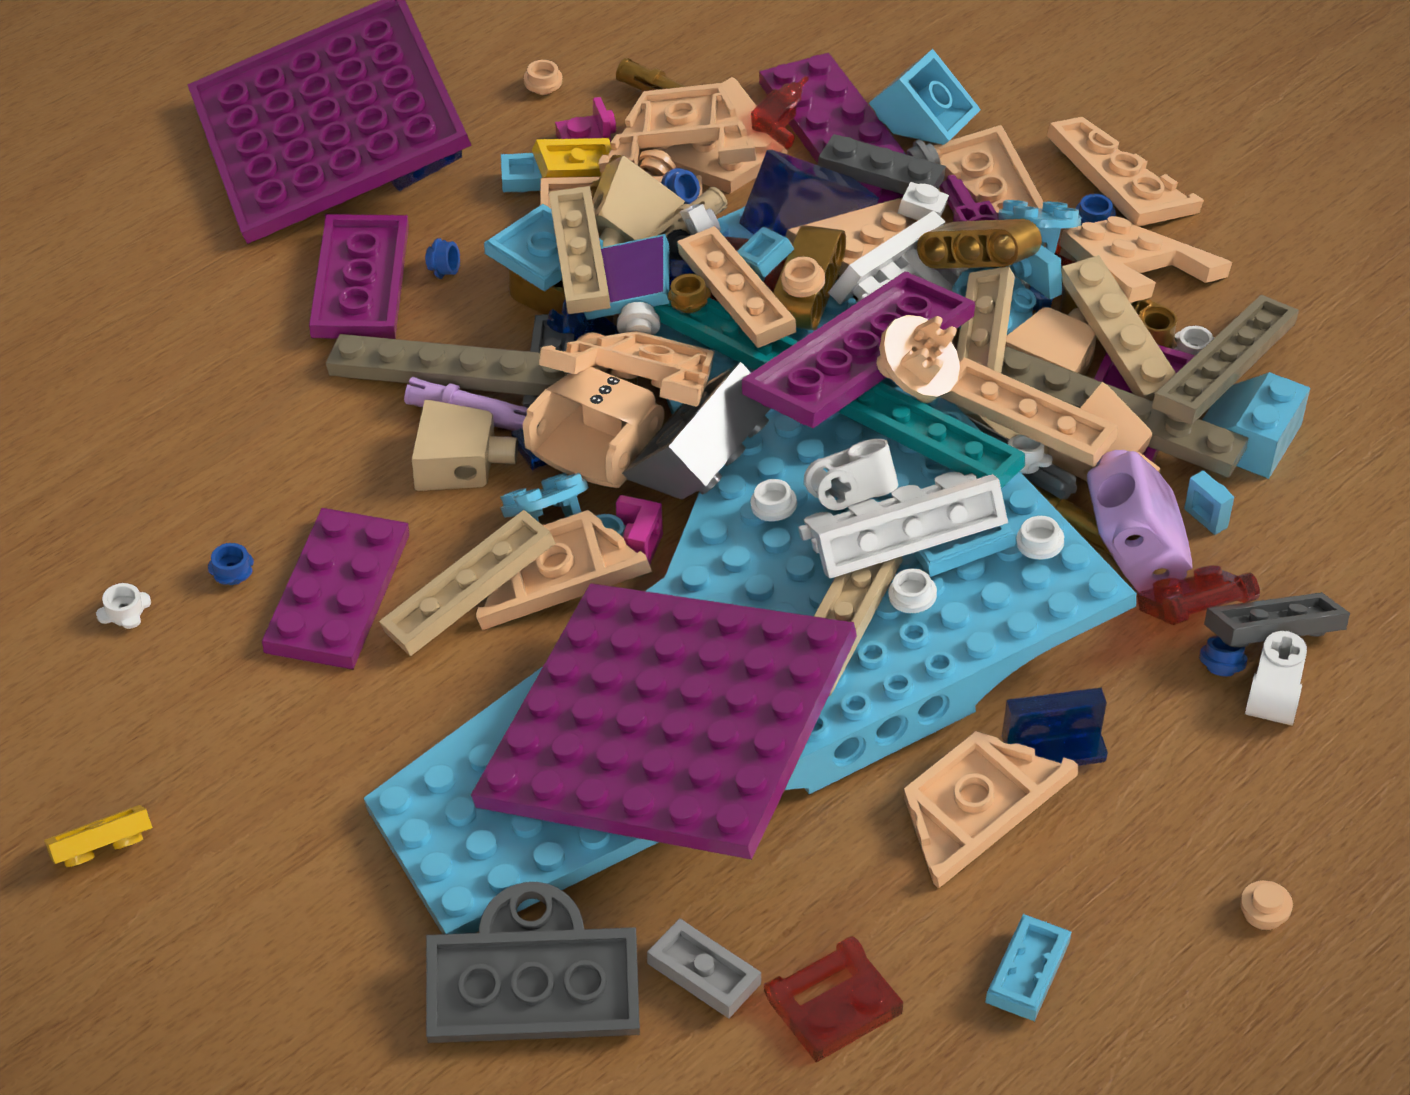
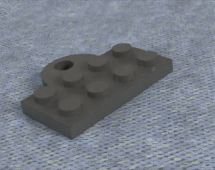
[426,882,640,1043]

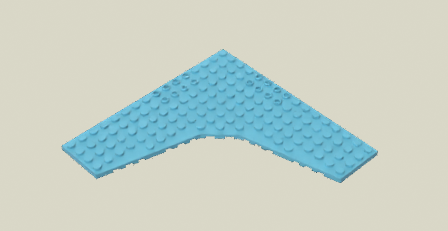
[364,201,1137,934]

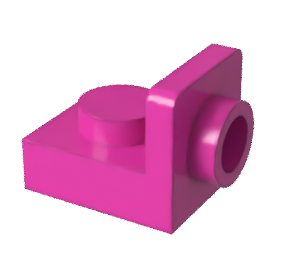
[555,97,616,142]
[616,495,663,565]

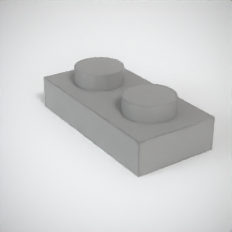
[647,918,761,1019]

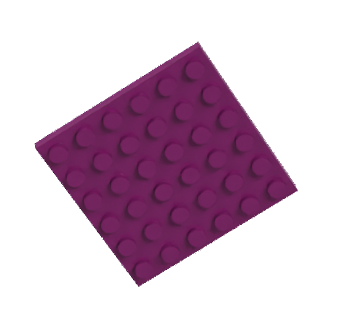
[187,0,472,244]
[471,583,857,860]

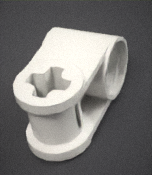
[804,439,899,511]
[1245,631,1307,726]

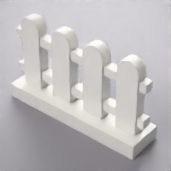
[828,211,969,304]
[798,472,1008,579]

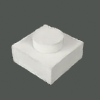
[898,182,949,220]
[680,204,721,235]

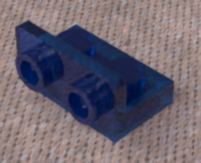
[1001,687,1108,766]

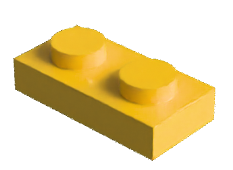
[532,138,612,178]
[44,805,153,867]

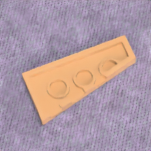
[1047,117,1204,227]
[933,125,1043,213]
[785,197,918,276]

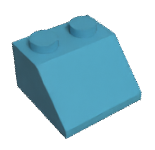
[869,49,981,145]
[1202,372,1310,479]

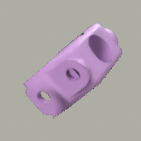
[1087,450,1193,592]

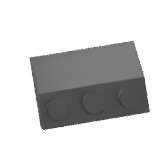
[622,362,771,499]

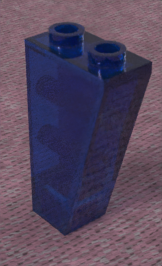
[739,150,879,237]

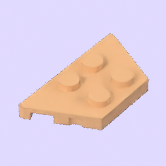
[476,510,652,630]
[904,731,1078,888]

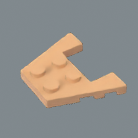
[639,77,787,194]
[599,83,757,175]
[1059,216,1232,303]
[539,331,714,407]

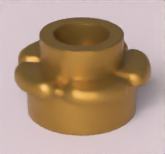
[668,274,711,313]

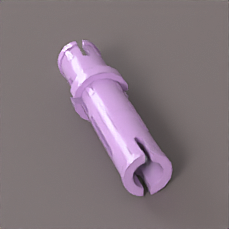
[404,377,528,434]

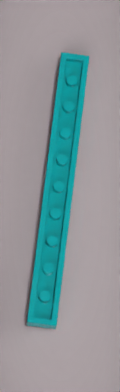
[653,298,1025,489]

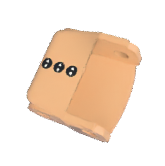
[523,367,664,488]

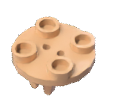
[877,315,960,404]

